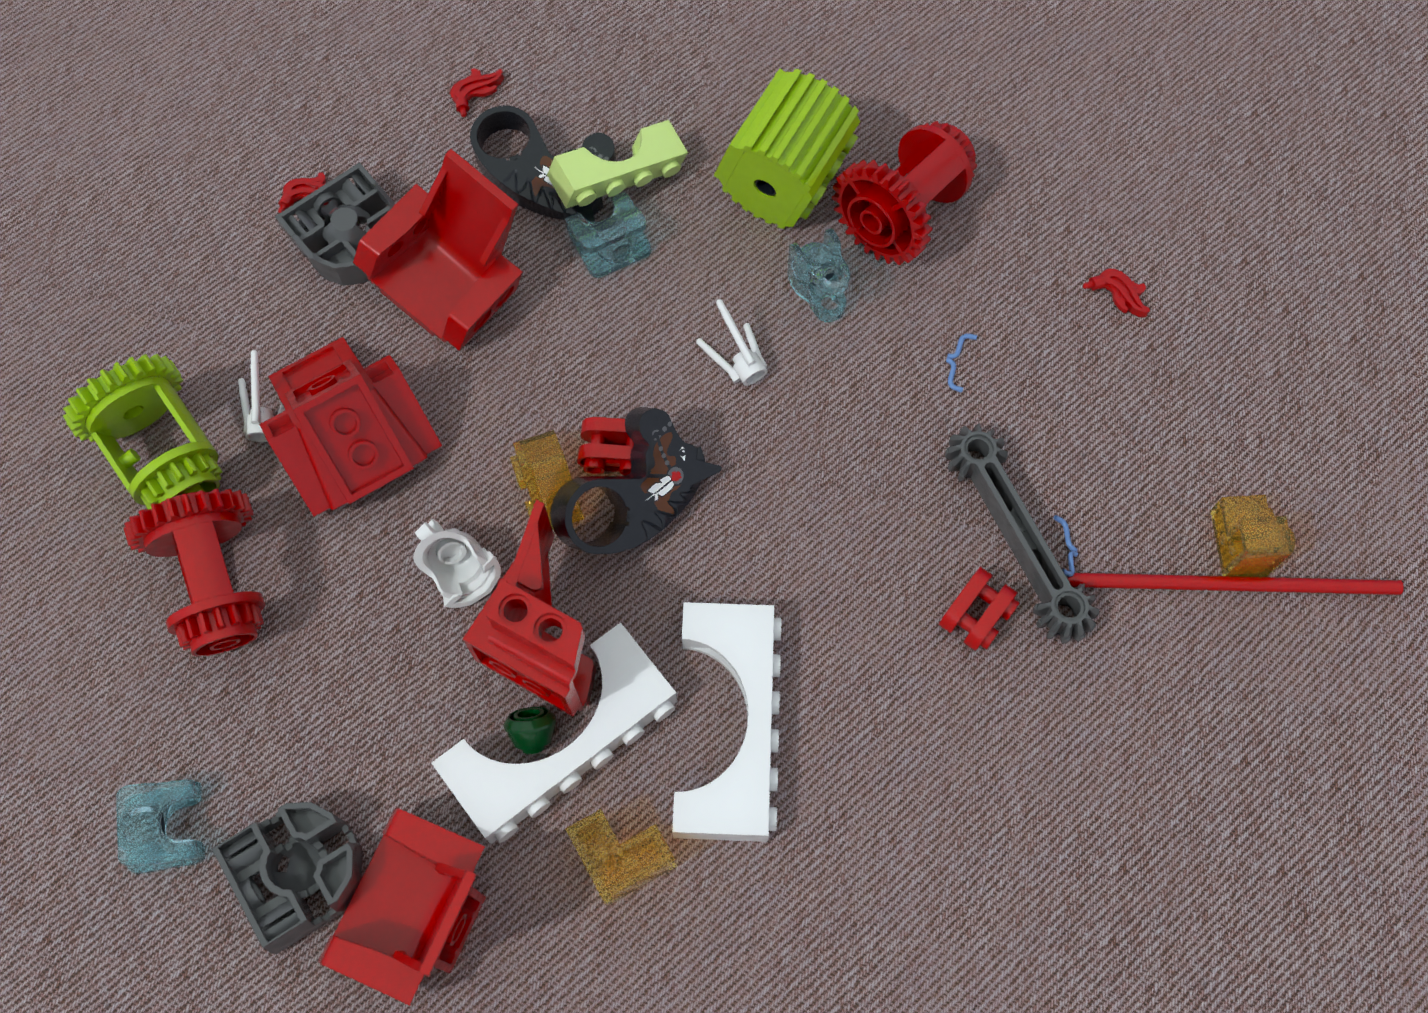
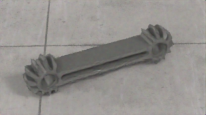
[945,423,1100,644]

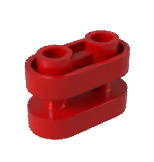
[577,417,634,476]
[938,566,1020,651]

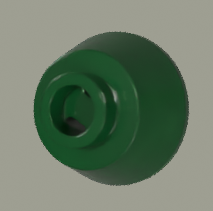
[503,707,556,754]

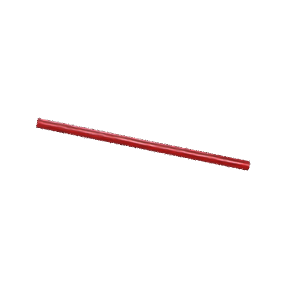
[1066,573,1404,595]

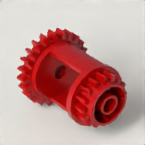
[832,121,977,265]
[124,489,265,657]

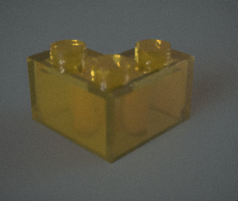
[510,430,584,530]
[1210,495,1295,577]
[565,809,677,906]

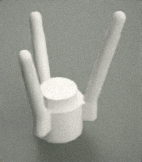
[696,299,768,386]
[238,350,285,442]

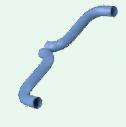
[946,333,977,392]
[1053,515,1078,577]

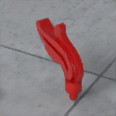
[450,68,504,117]
[278,172,331,214]
[1083,269,1150,318]

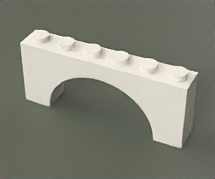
[672,602,781,842]
[431,622,677,844]

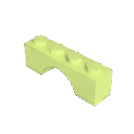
[547,120,688,208]

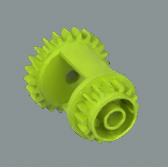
[63,354,222,509]

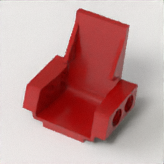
[353,149,523,351]
[259,337,442,517]
[463,499,596,716]
[318,808,486,1006]

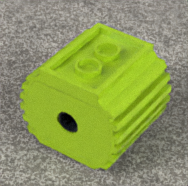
[714,68,860,229]

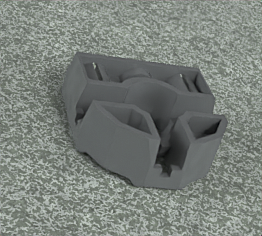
[275,162,395,286]
[212,802,363,955]

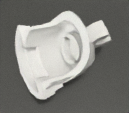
[413,519,501,608]

